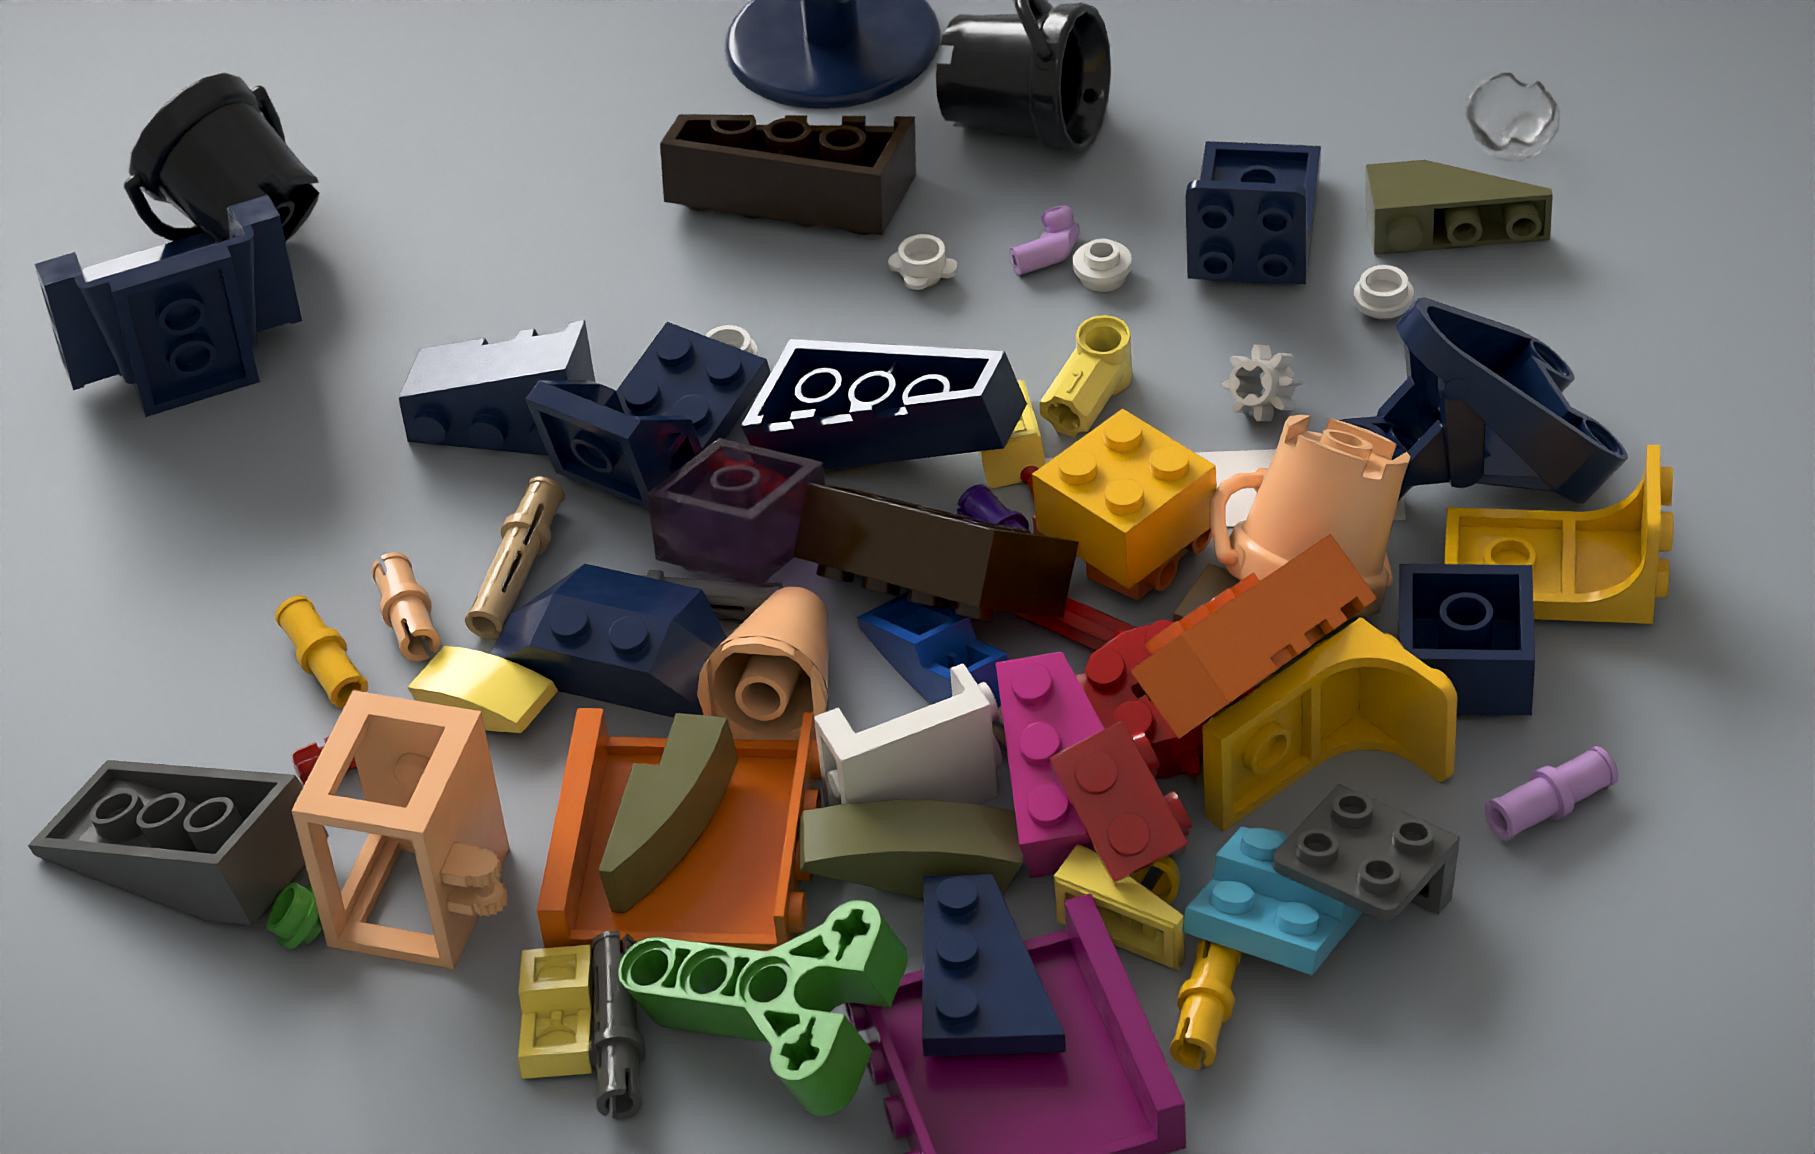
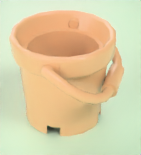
[1210,414,1411,618]

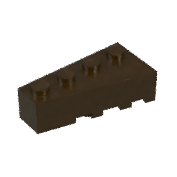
[660,114,916,235]
[793,482,1079,621]

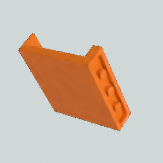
[537,708,822,953]

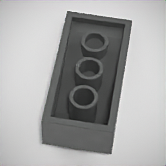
[28,760,329,925]

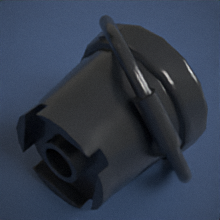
[936,0,1111,153]
[123,72,319,243]

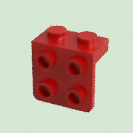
[1049,720,1193,884]

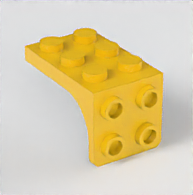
[1445,444,1673,624]
[1202,617,1457,832]

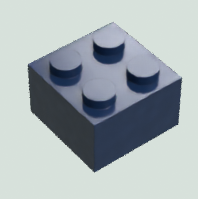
[1398,564,1535,716]

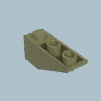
[1365,160,1553,255]

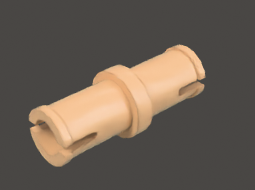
[371,552,441,662]

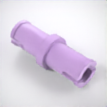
[1484,746,1618,841]

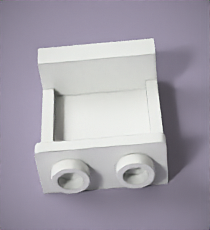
[814,664,1002,807]

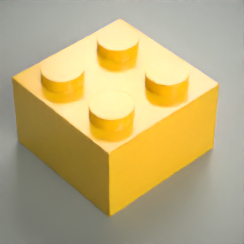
[1032,408,1217,589]

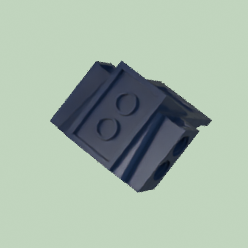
[34,195,302,417]

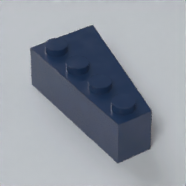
[741,339,1027,474]

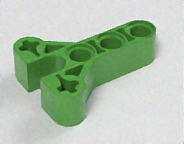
[618,900,908,1116]

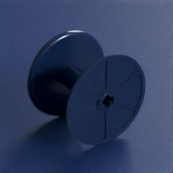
[725,0,940,109]

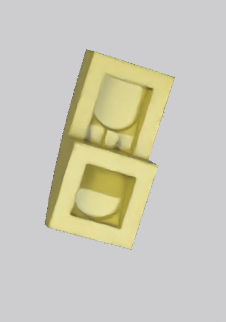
[408,646,558,733]
[518,945,593,1079]

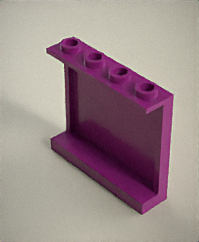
[844,894,1186,1154]

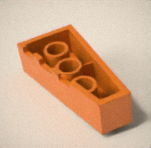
[1131,534,1377,739]

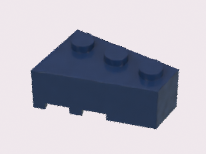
[398,320,595,456]

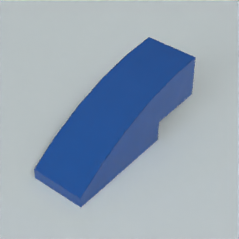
[857,591,1010,708]

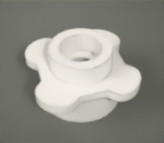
[888,234,957,290]

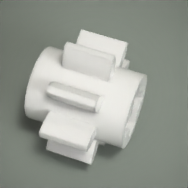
[1222,344,1304,422]

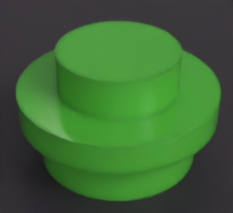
[266,882,322,949]

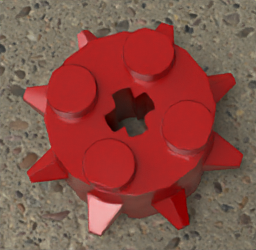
[1075,619,1228,779]

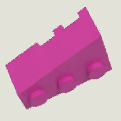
[996,651,1105,878]

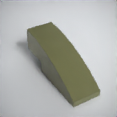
[598,713,738,913]
[799,800,1022,899]

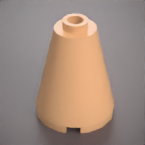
[697,586,828,740]

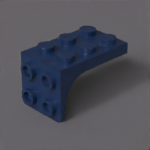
[1185,141,1321,284]

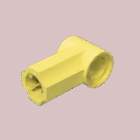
[1040,315,1133,438]

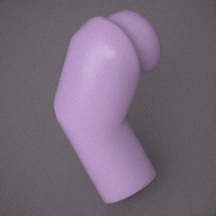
[1009,205,1080,276]

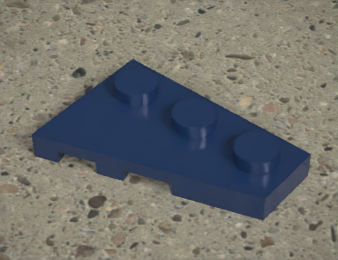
[922,874,1066,1057]

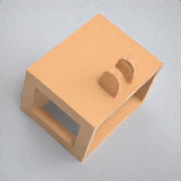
[291,690,510,969]

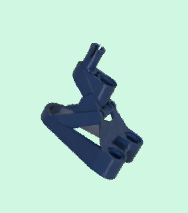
[1338,297,1628,504]

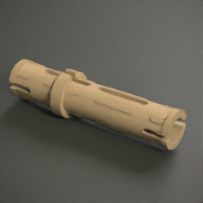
[464,476,565,639]

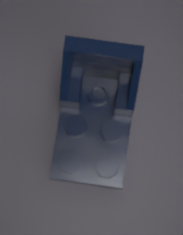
[525,322,771,513]

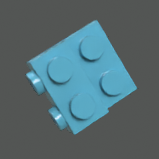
[1182,826,1362,975]

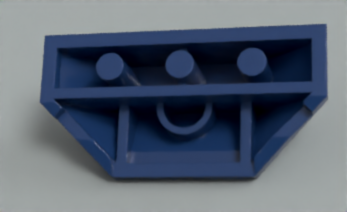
[491,564,727,718]

